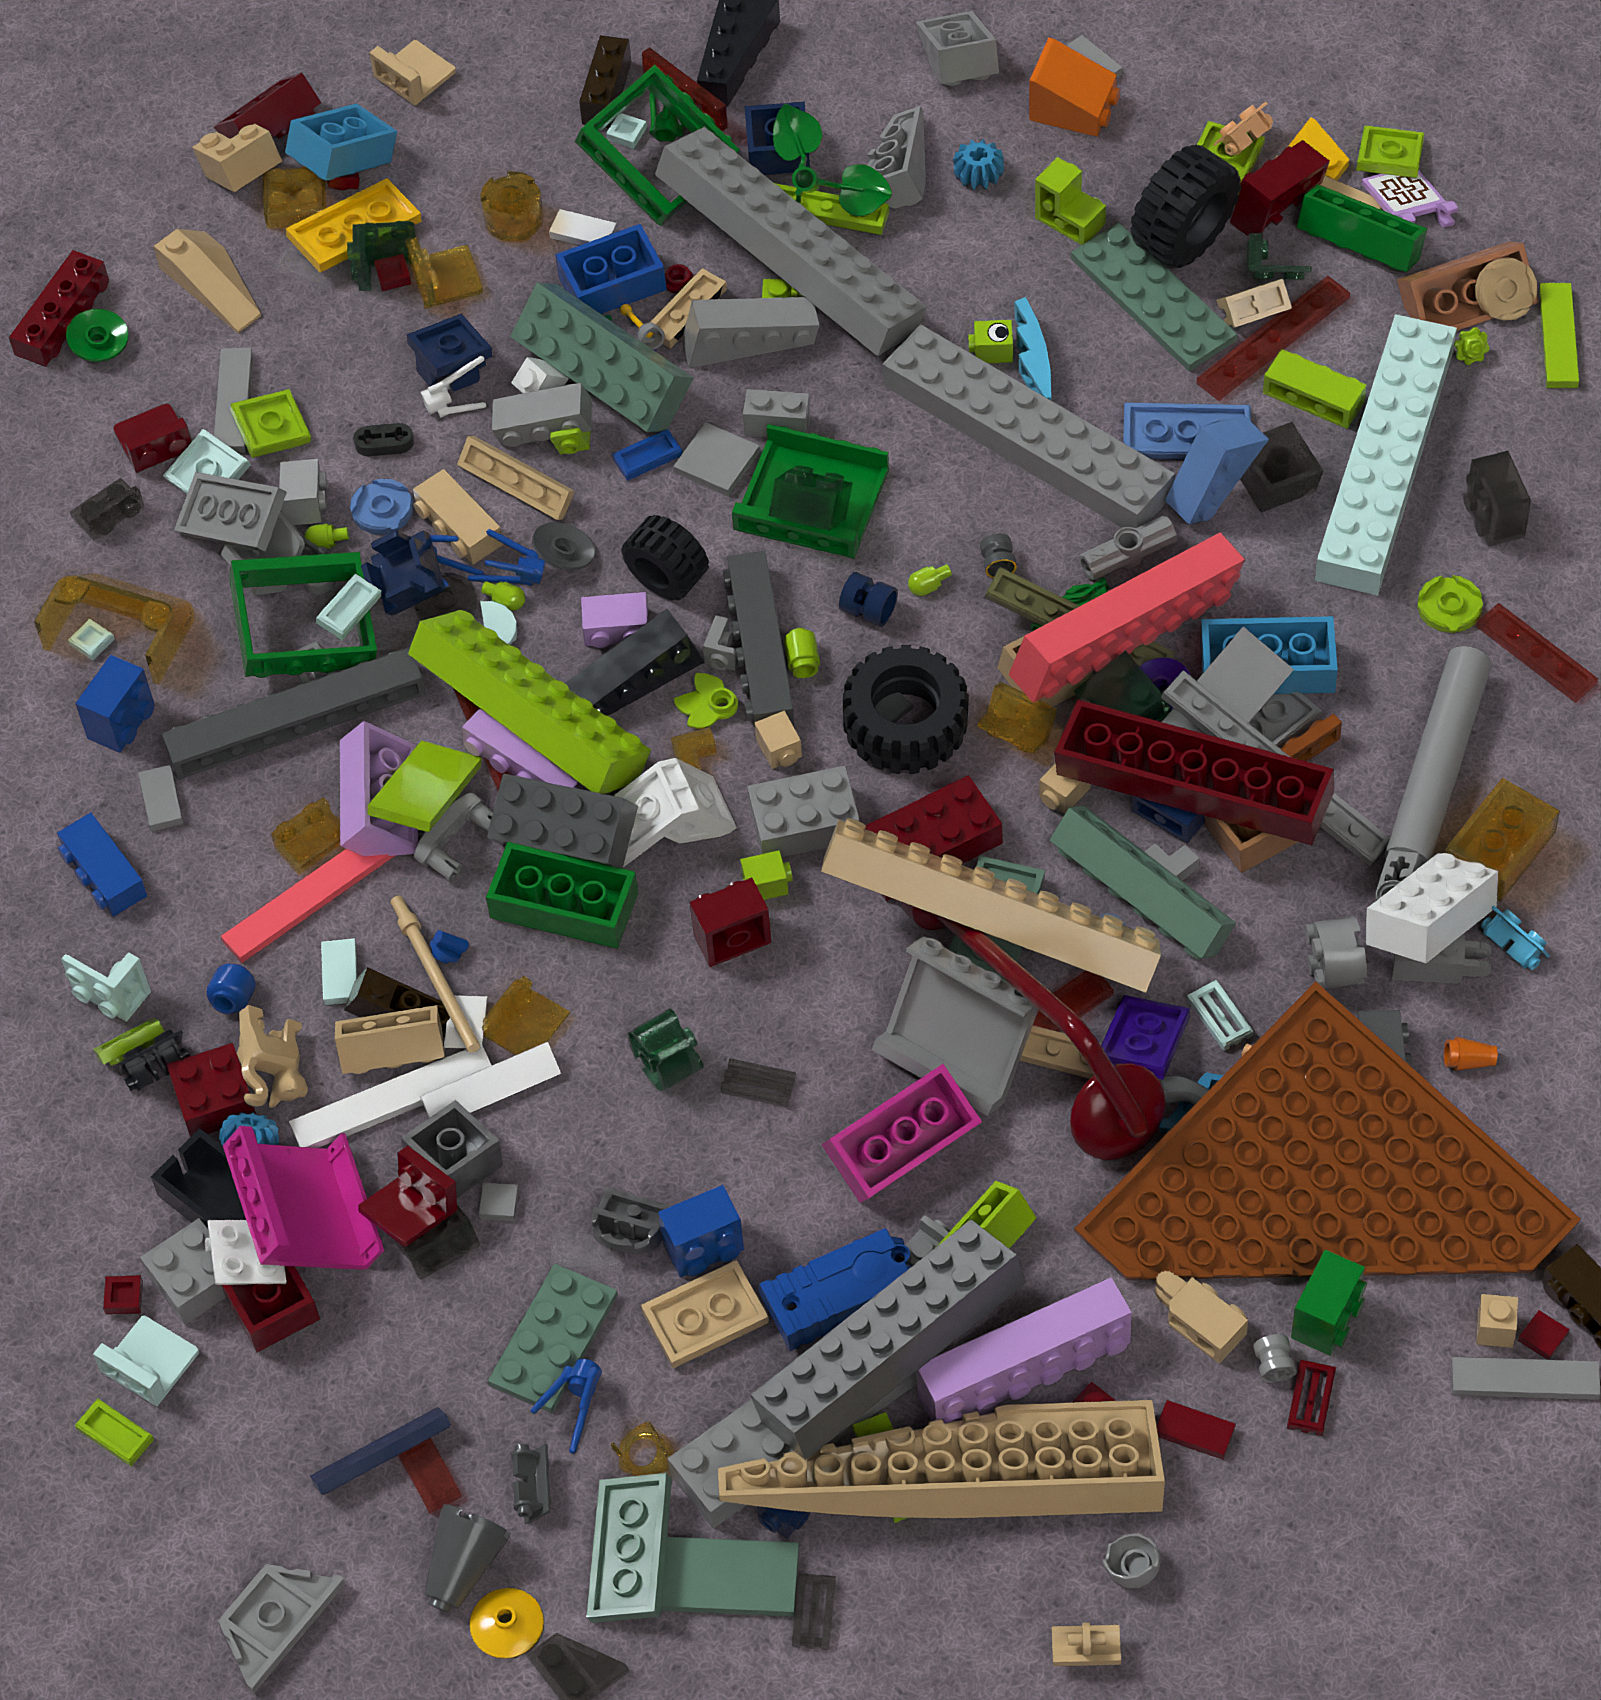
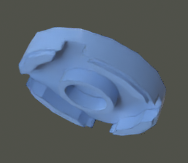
[350,479,414,535]

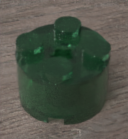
[627,1008,704,1091]

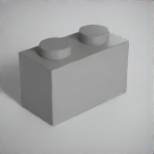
[743,389,811,438]
[279,459,328,525]

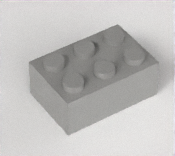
[747,766,860,857]

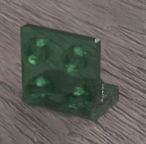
[1247,233,1312,280]

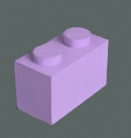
[581,592,649,648]

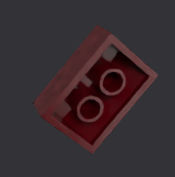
[213,72,321,139]

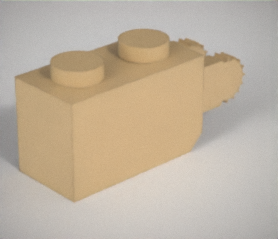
[1155,1270,1248,1364]

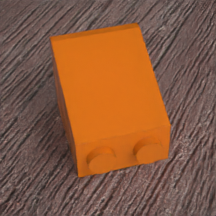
[1029,37,1121,137]

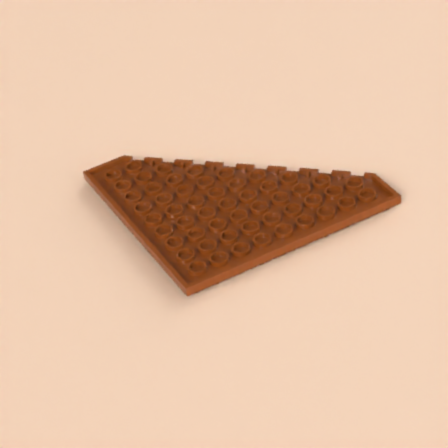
[1074,981,1581,1280]

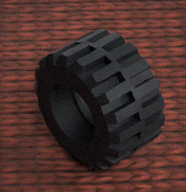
[621,515,709,600]

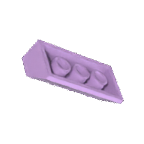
[340,721,418,856]

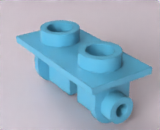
[1481,905,1550,970]

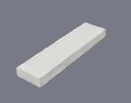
[420,1042,561,1118]

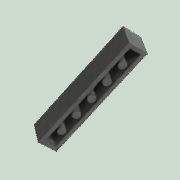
[723,551,794,726]

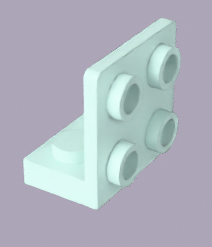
[61,952,151,1022]
[93,1315,199,1407]

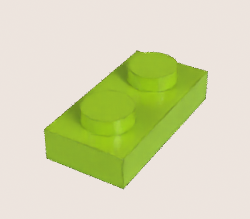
[93,1017,165,1066]

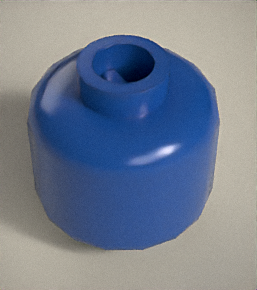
[206,963,256,1014]

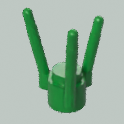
[649,77,699,142]

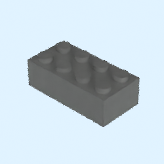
[487,773,638,869]

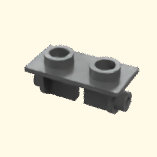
[511,1444,551,1524]

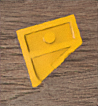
[1289,117,1349,181]

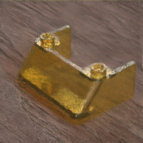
[34,573,195,685]

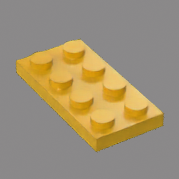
[286,178,422,273]

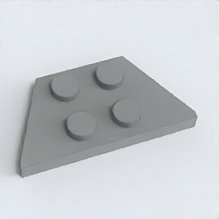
[218,1564,346,1693]

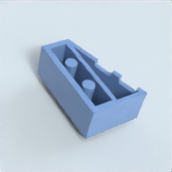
[1165,416,1269,525]

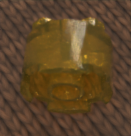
[480,171,544,243]

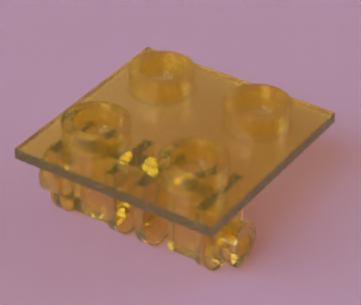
[481,976,570,1055]

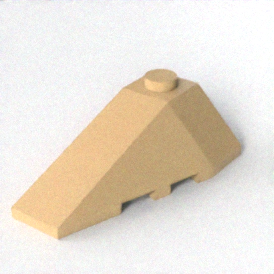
[154,229,261,333]

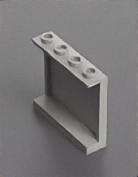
[872,936,1038,1116]

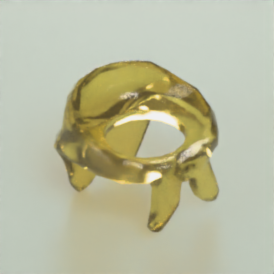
[611,1420,675,1476]

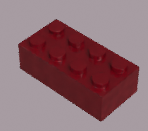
[865,775,1003,901]

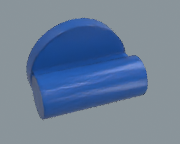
[430,930,469,963]

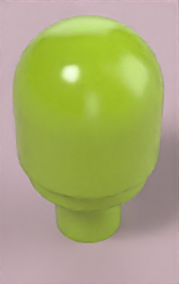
[304,523,350,549]
[908,564,952,596]
[481,581,525,611]

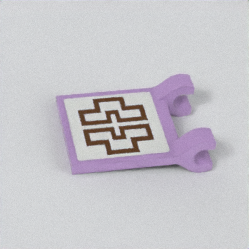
[1361,170,1458,228]

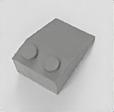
[916,11,999,86]

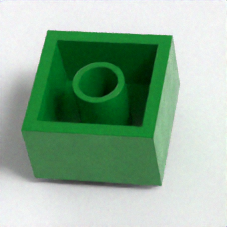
[1291,1250,1367,1356]

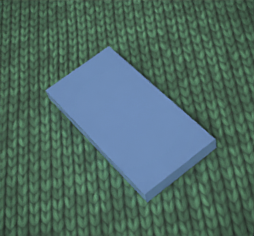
[1123,403,1251,460]

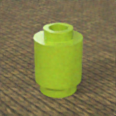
[783,628,820,678]

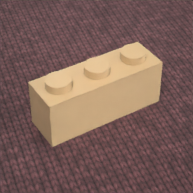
[413,469,503,565]
[335,1005,445,1074]

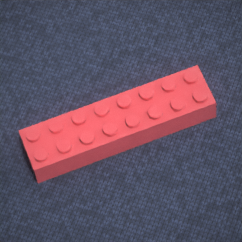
[1009,532,1245,703]

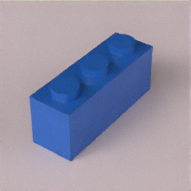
[57,812,147,917]

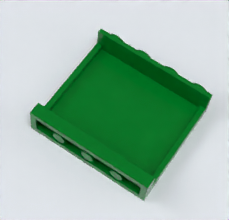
[732,424,889,559]

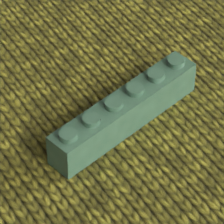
[1049,806,1236,959]

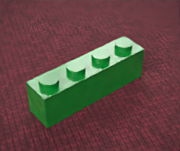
[1297,184,1427,273]

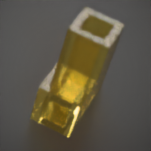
[671,728,717,770]

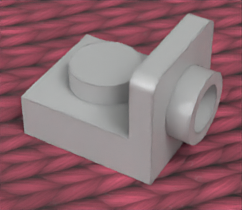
[703,615,737,671]
[899,1215,950,1266]

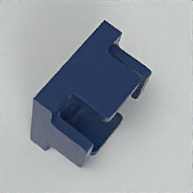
[407,313,492,391]
[361,530,445,616]

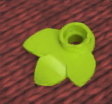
[674,673,739,729]

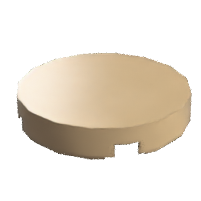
[1475,258,1537,321]

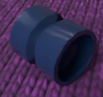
[839,572,898,627]

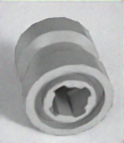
[1253,1334,1297,1383]

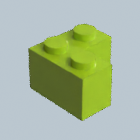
[1035,157,1106,245]

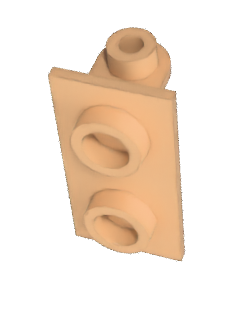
[1213,102,1273,156]

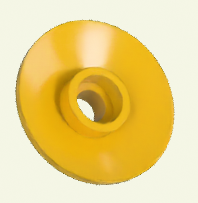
[470,1588,544,1659]

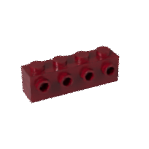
[9,250,109,367]

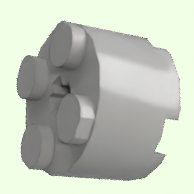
[1305,916,1367,990]

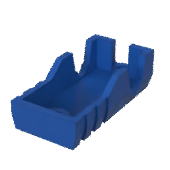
[759,1228,912,1351]

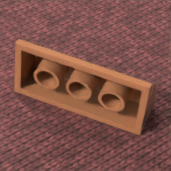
[1397,241,1539,331]

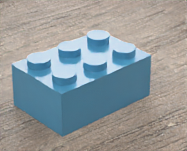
[285,103,397,181]

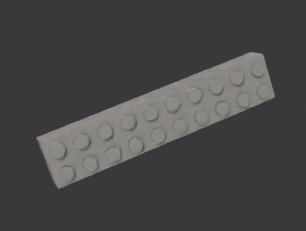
[655,127,927,356]
[882,324,1175,528]

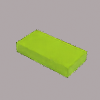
[75,1398,154,1467]

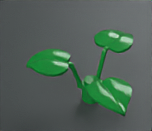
[773,104,892,216]

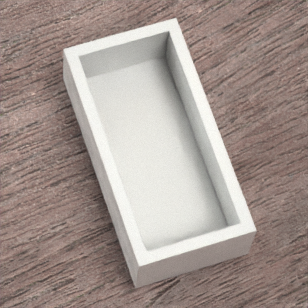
[1366,853,1498,964]

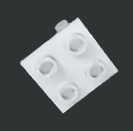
[205,1220,286,1285]

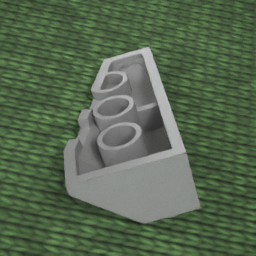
[867,106,926,209]

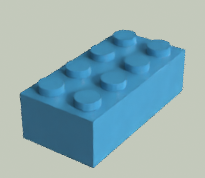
[1200,616,1338,694]

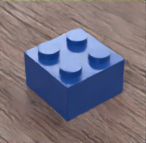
[75,655,155,753]
[658,1185,744,1277]

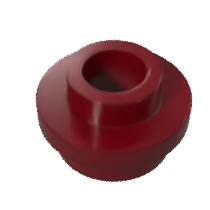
[665,264,694,294]

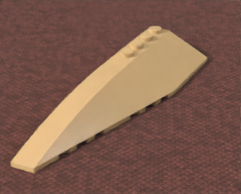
[718,1400,1165,1518]

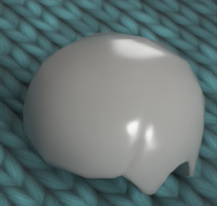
[1102,1533,1161,1589]

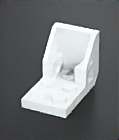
[614,758,737,867]

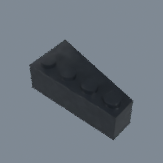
[697,0,780,107]
[565,608,704,716]

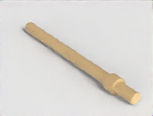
[390,896,480,1053]

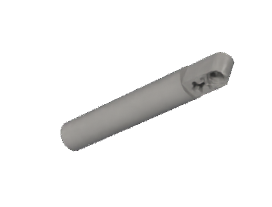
[1376,646,1492,900]

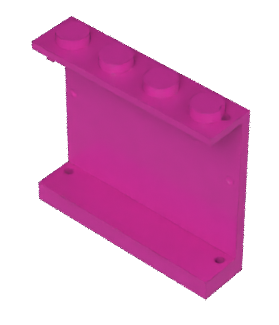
[223,1125,384,1270]

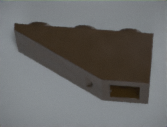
[344,967,450,1038]
[1542,1244,1601,1349]

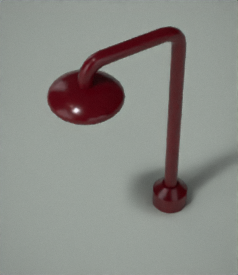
[901,902,1166,1161]

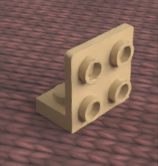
[369,40,456,105]

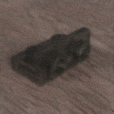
[70,478,144,541]
[394,1205,480,1279]

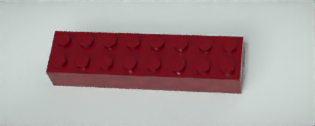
[1054,700,1334,845]

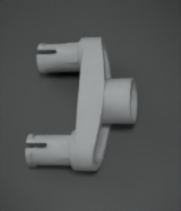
[414,793,493,882]

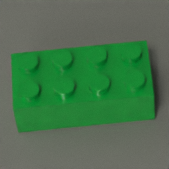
[486,842,639,949]

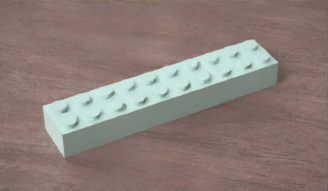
[1315,314,1457,596]

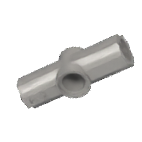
[1079,516,1177,580]

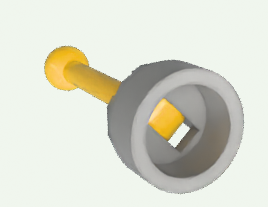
[620,304,665,350]

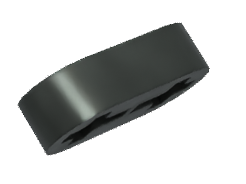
[353,423,414,456]

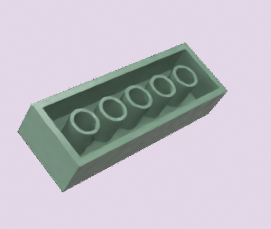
[510,282,694,432]

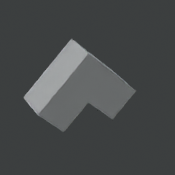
[1144,843,1199,880]

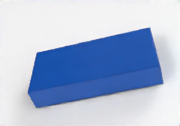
[612,429,683,481]

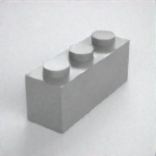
[492,382,592,447]

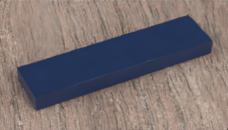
[310,1407,451,1495]

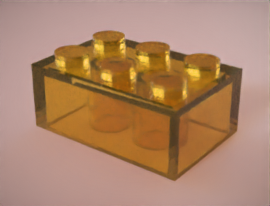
[1446,777,1560,902]

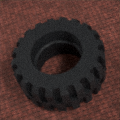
[1130,145,1241,268]
[843,645,969,774]

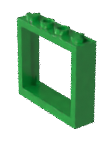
[575,65,740,226]
[229,552,377,678]

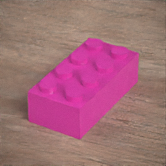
[822,1064,982,1203]

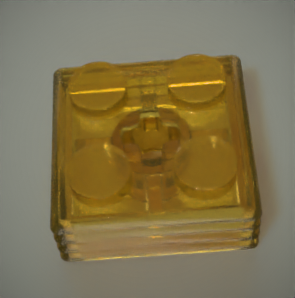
[263,166,326,229]

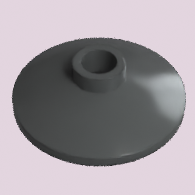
[532,522,595,570]

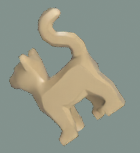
[237,1005,308,1108]

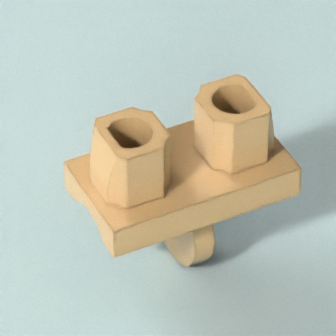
[1052,1622,1121,1666]

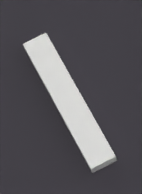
[289,1046,492,1148]

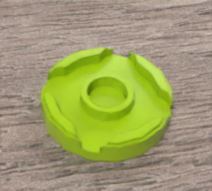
[1417,575,1483,633]

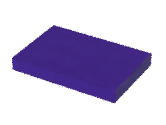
[1101,995,1190,1080]

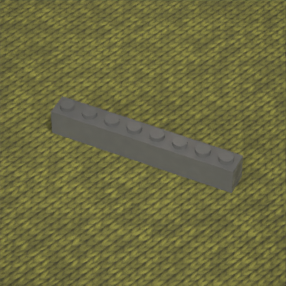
[162,648,426,780]

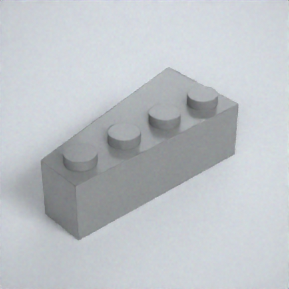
[682,297,820,368]

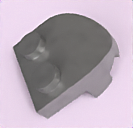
[592,1187,672,1254]

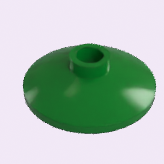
[66,309,129,362]

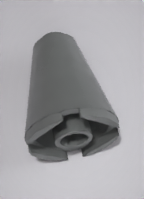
[424,1504,511,1613]

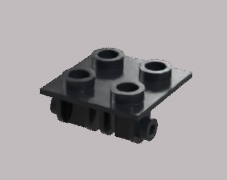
[119,1030,190,1091]

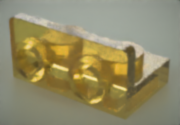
[977,681,1057,754]
[271,797,340,875]

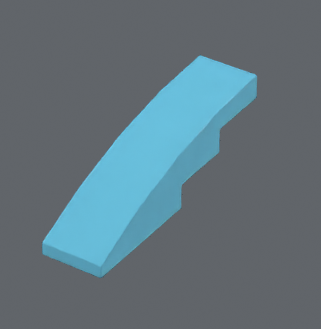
[1014,297,1051,400]

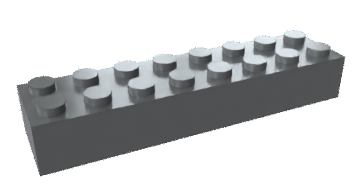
[750,1220,1026,1461]

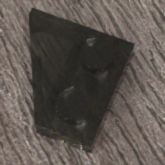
[526,1633,629,1700]

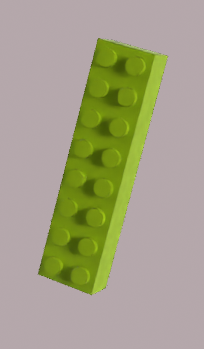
[408,610,651,794]

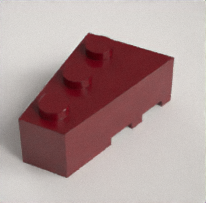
[1230,140,1330,243]

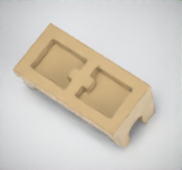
[1216,278,1292,328]

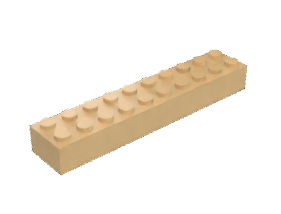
[821,818,1161,993]

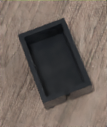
[151,1128,246,1229]

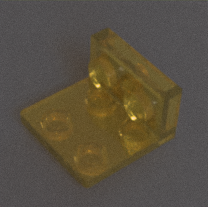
[405,237,483,309]

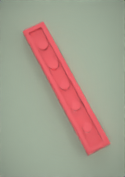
[221,831,396,963]

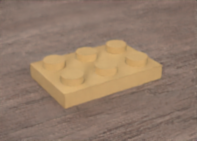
[641,1260,769,1368]

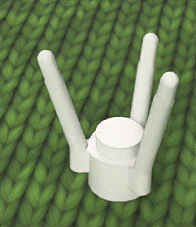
[420,356,486,418]

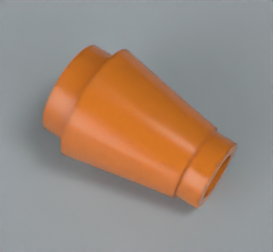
[1444,1036,1498,1071]

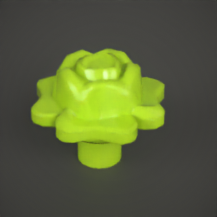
[1454,327,1490,365]

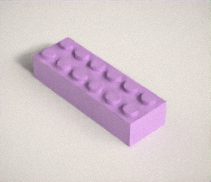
[916,1277,1132,1423]

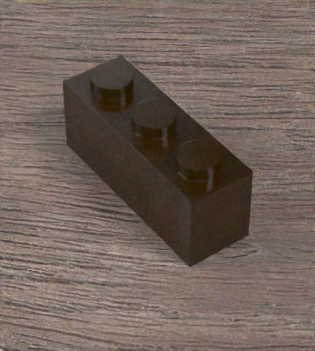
[579,35,632,128]

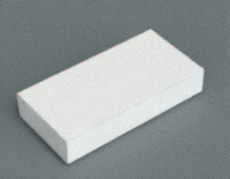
[549,209,617,245]

